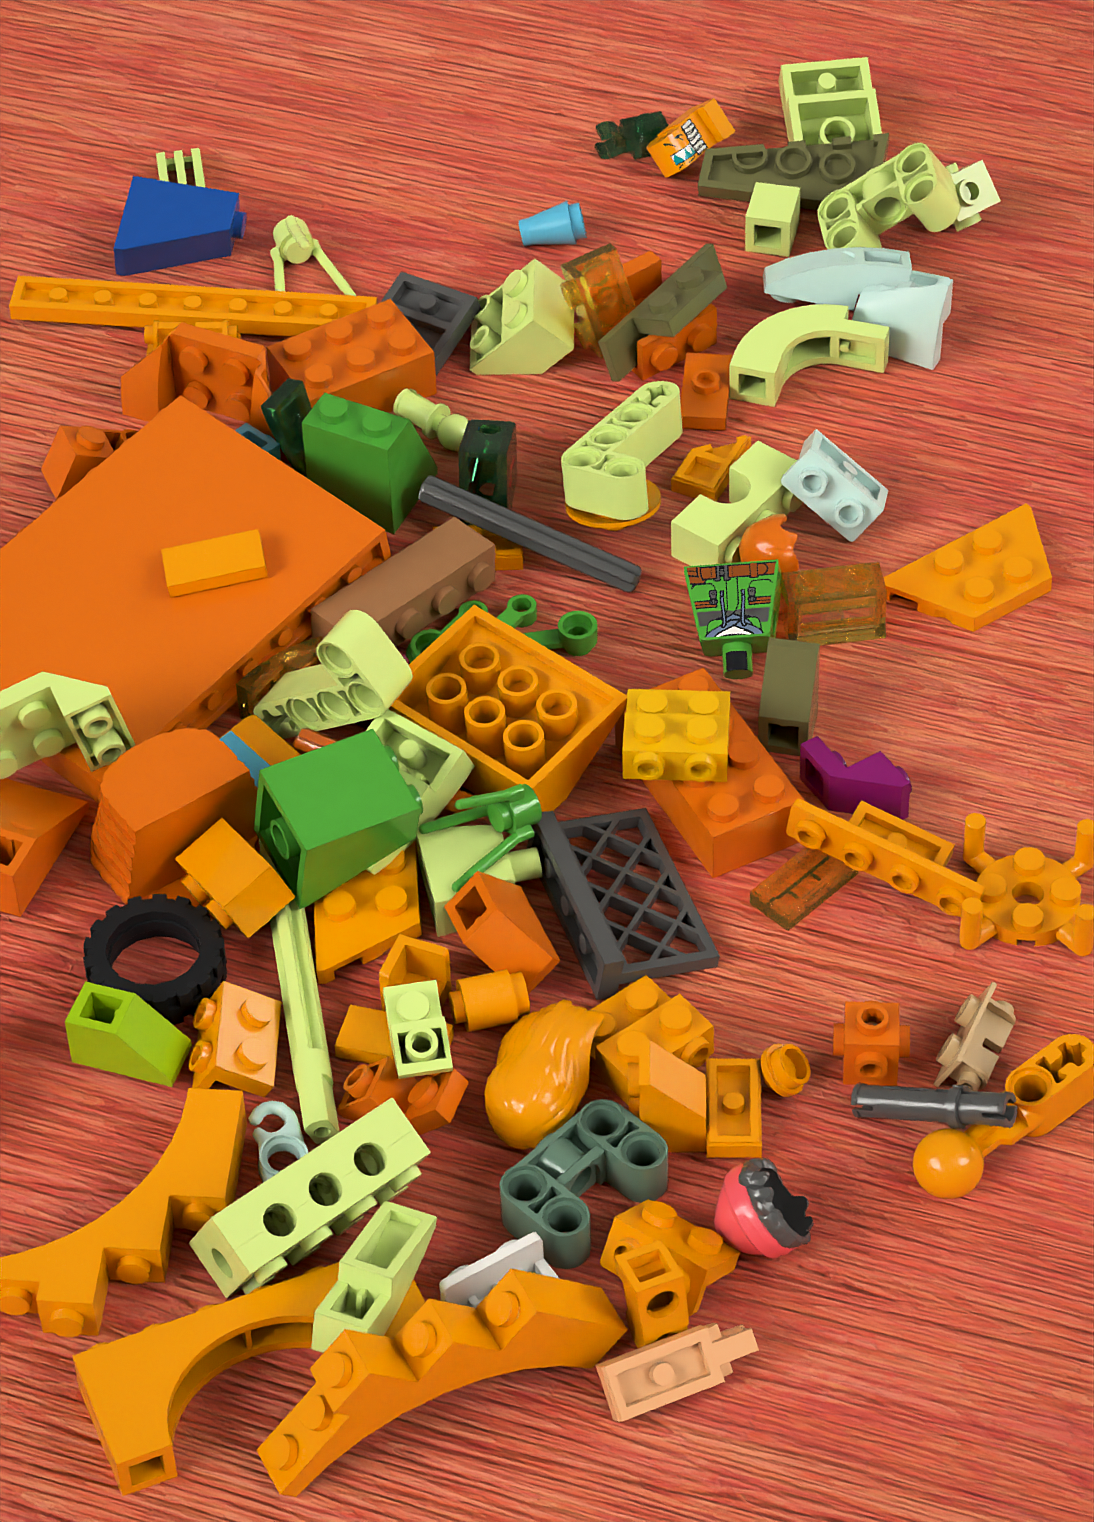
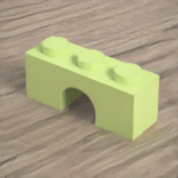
[671,441,803,566]

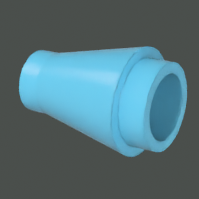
[518,201,587,247]

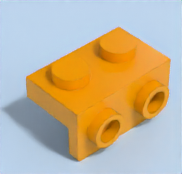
[189,981,281,1098]
[600,1199,740,1316]

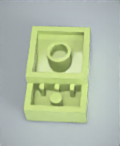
[778,57,882,145]
[366,709,475,875]

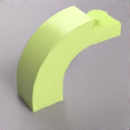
[729,304,889,407]

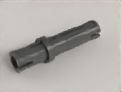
[851,1083,1017,1129]

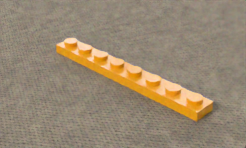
[9,275,378,337]

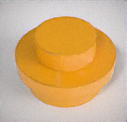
[761,1044,811,1097]

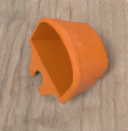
[90,728,259,919]

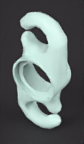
[248,1101,309,1182]

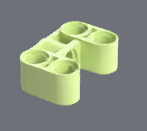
[818,143,960,249]

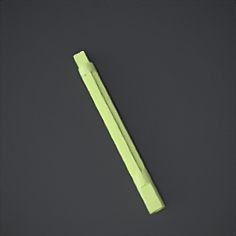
[259,839,340,1144]

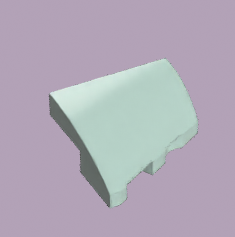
[852,277,953,370]

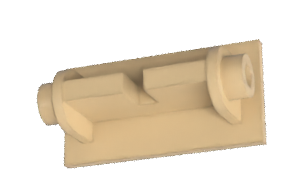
[933,982,1016,1091]

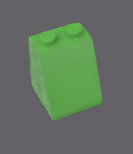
[302,392,438,534]
[254,729,423,909]

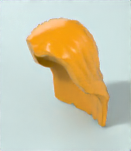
[484,999,605,1150]

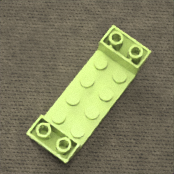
[0,671,135,779]

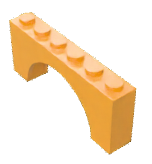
[73,1262,425,1497]

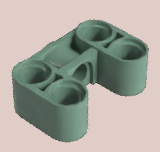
[499,1099,668,1269]

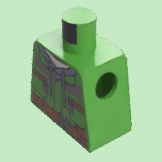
[684,559,783,679]

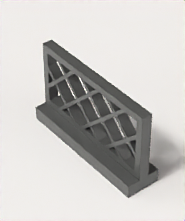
[527,808,720,1000]

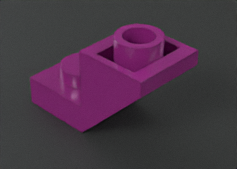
[800,736,912,820]

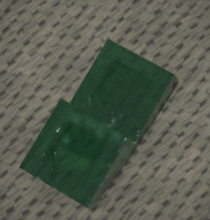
[261,378,312,478]

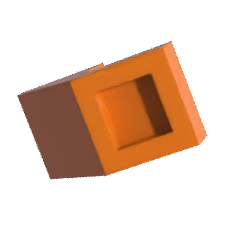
[336,1056,469,1136]

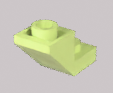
[383,980,453,1079]

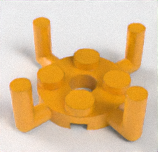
[959,813,1094,957]

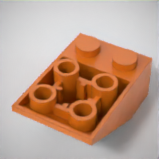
[0,778,89,917]

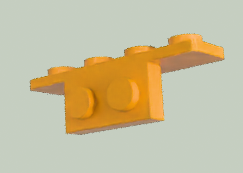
[786,799,985,917]

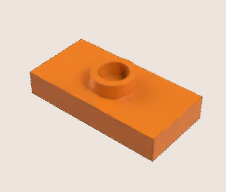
[680,353,733,431]

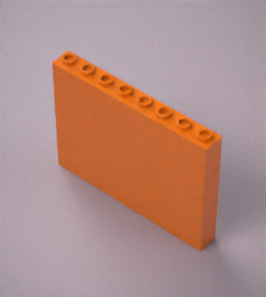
[0,395,392,803]

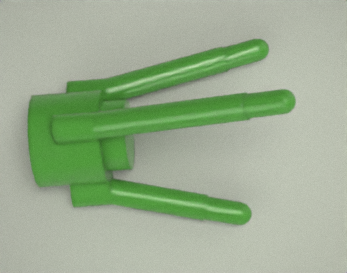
[419,784,542,892]

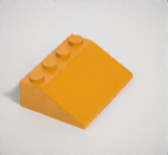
[388,605,627,812]

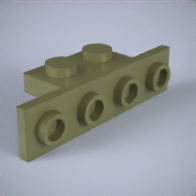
[598,244,727,382]

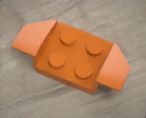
[121,322,291,464]

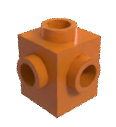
[833,1000,910,1086]

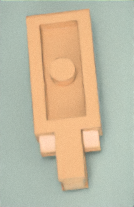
[596,1323,759,1422]

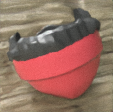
[714,1158,814,1259]

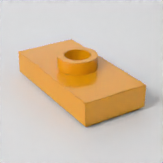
[706,1058,762,1158]

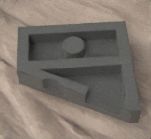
[381,271,481,376]

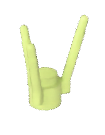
[270,215,356,296]

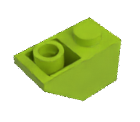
[65,981,192,1087]

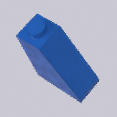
[114,176,247,276]

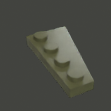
[698,133,889,210]

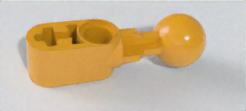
[913,1034,1094,1199]

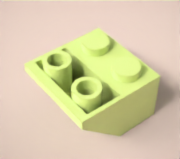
[470,259,575,375]

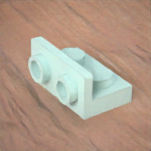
[781,429,888,542]

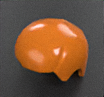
[739,514,800,591]

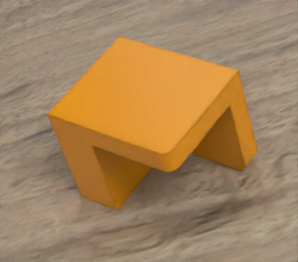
[379,934,452,1011]

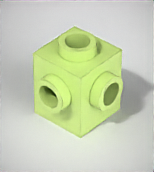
[945,160,1001,231]

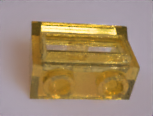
[780,562,887,646]

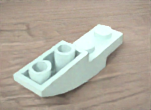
[763,247,949,311]

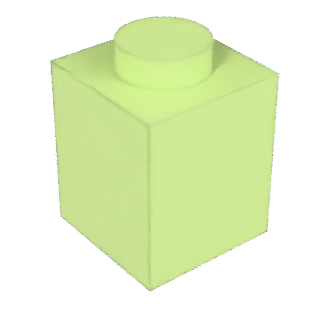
[745,182,800,257]

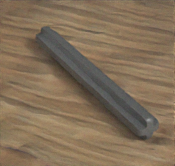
[418,476,642,593]

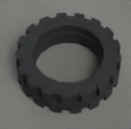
[83,894,227,1025]

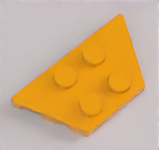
[877,503,1052,632]
[314,841,422,984]

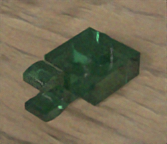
[595,111,669,160]

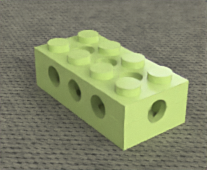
[188,1097,431,1299]

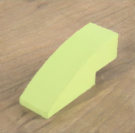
[311,1201,437,1353]

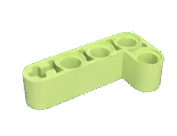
[561,381,683,520]
[253,610,413,739]

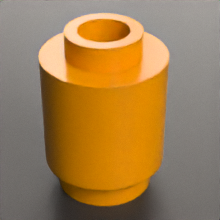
[448,969,530,1032]

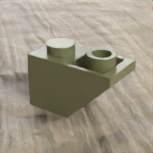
[758,637,820,756]

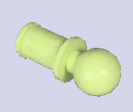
[393,388,474,451]

